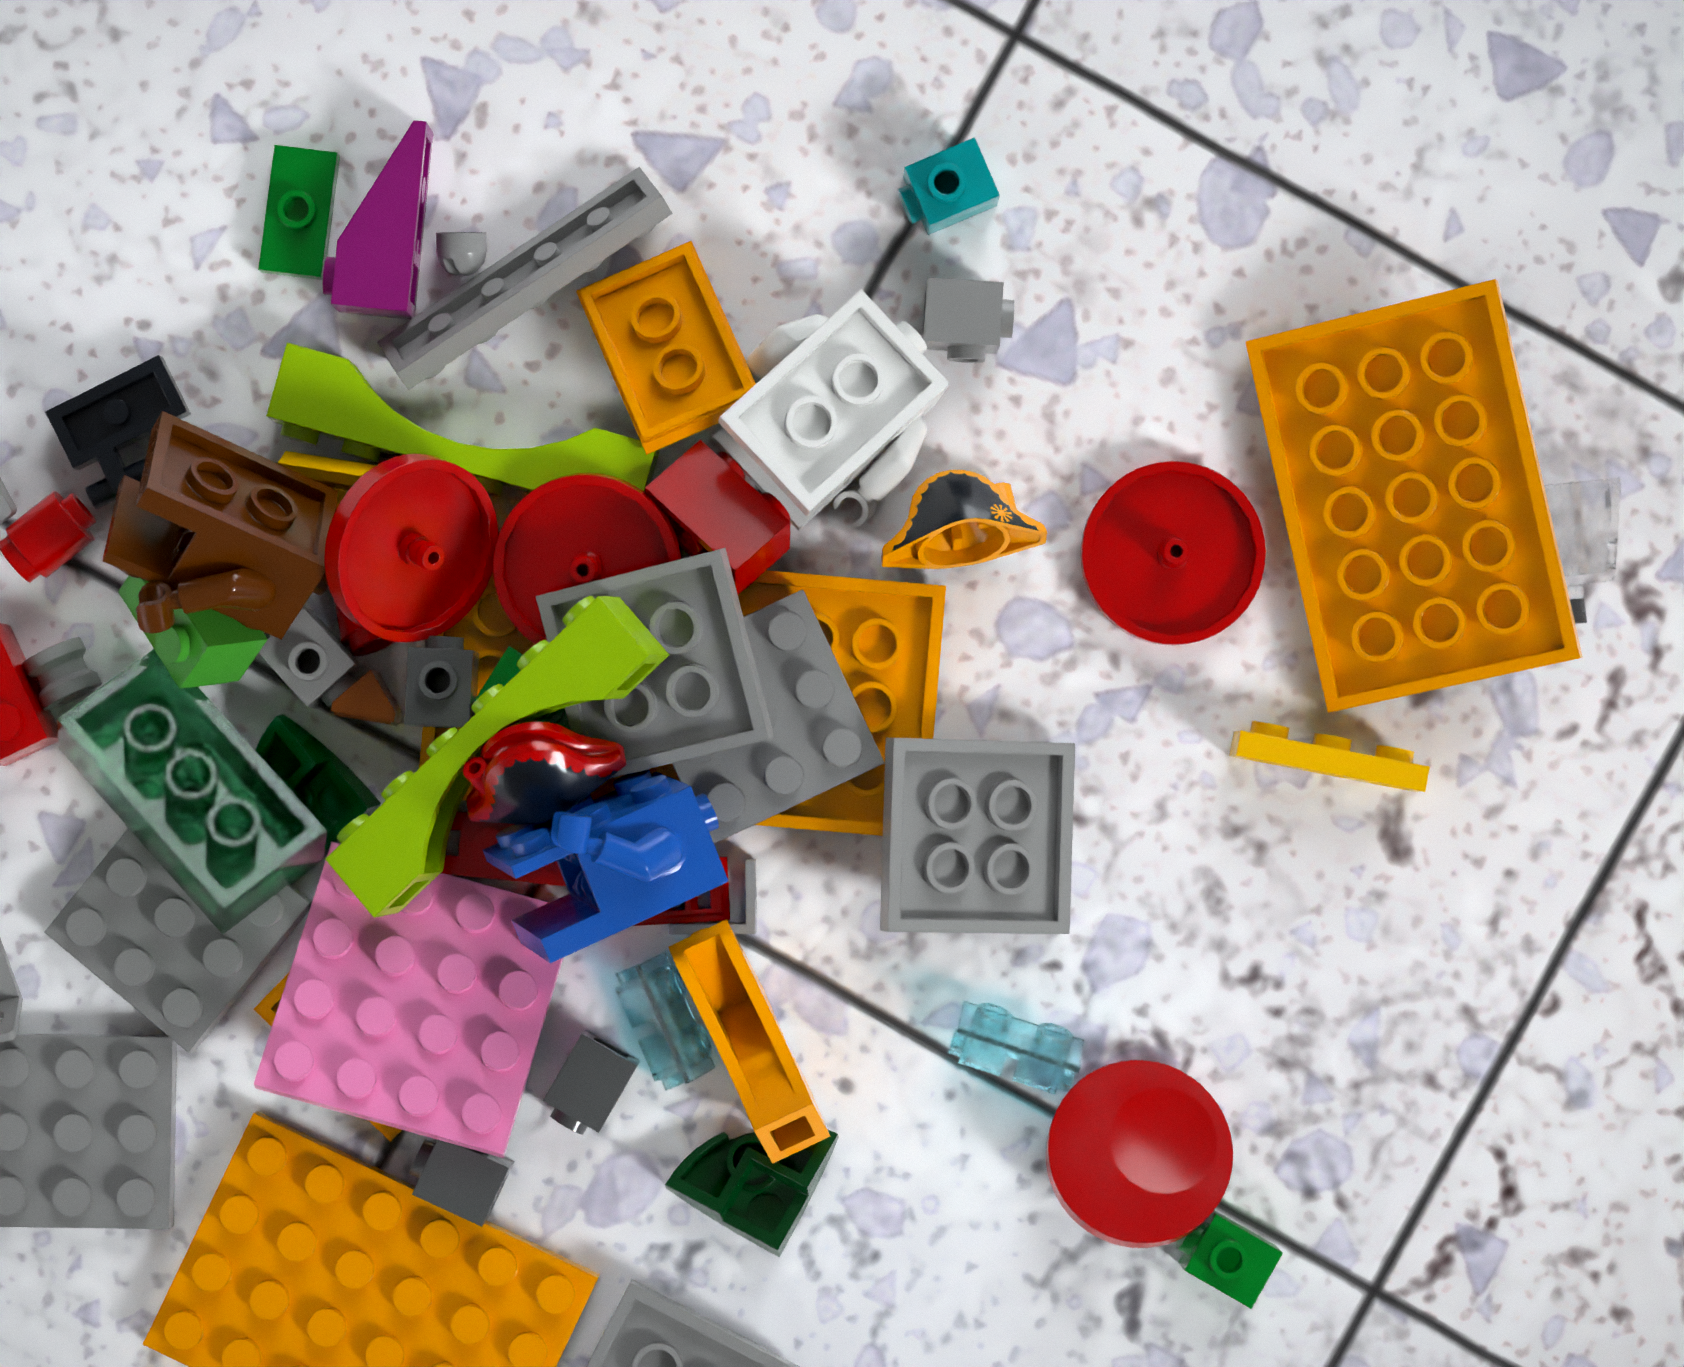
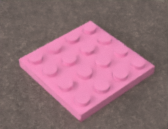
[254,842,564,1158]

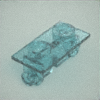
[614,951,716,1091]
[948,1000,1084,1095]

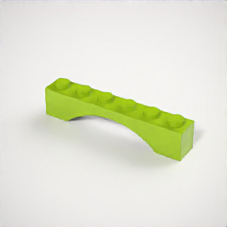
[266,342,660,496]
[325,596,669,918]

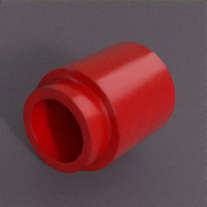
[0,491,96,583]

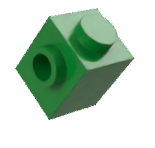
[1176,1210,1283,1309]

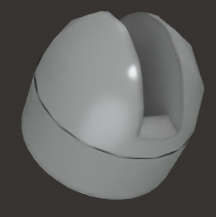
[436,232,487,276]

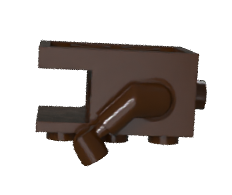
[102,411,338,640]

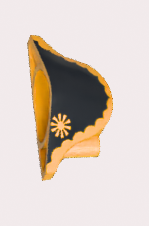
[881,470,1047,569]

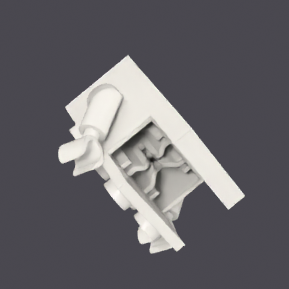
[712,289,950,531]

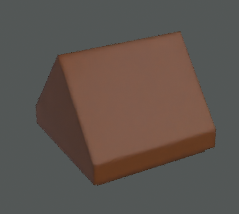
[331,670,403,726]

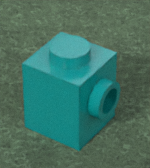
[897,137,1000,235]

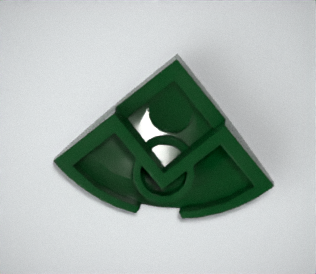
[247,714,381,884]
[665,1130,839,1257]

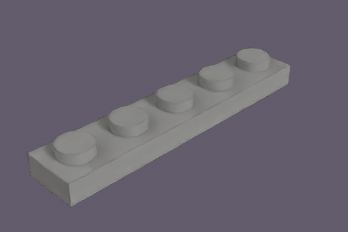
[377,167,673,390]

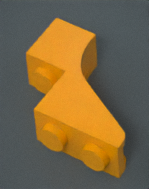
[668,919,830,1164]

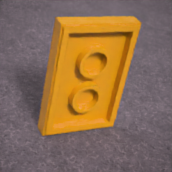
[576,241,756,455]

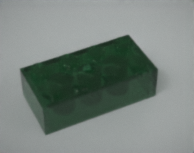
[57,649,327,935]

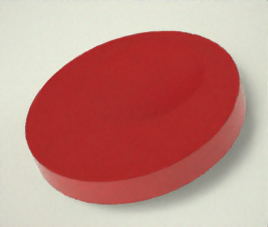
[324,454,498,642]
[1080,461,1266,646]
[493,473,681,644]
[1046,1060,1233,1248]

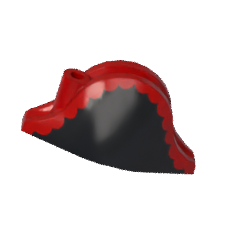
[463,722,627,824]

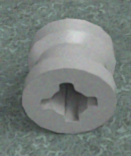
[22,637,102,710]

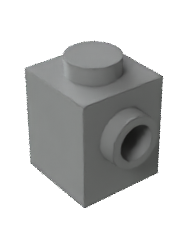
[922,277,1014,363]
[259,607,363,708]

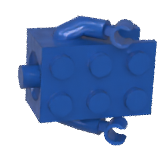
[482,769,729,963]

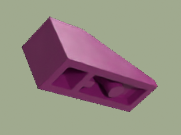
[322,120,433,319]

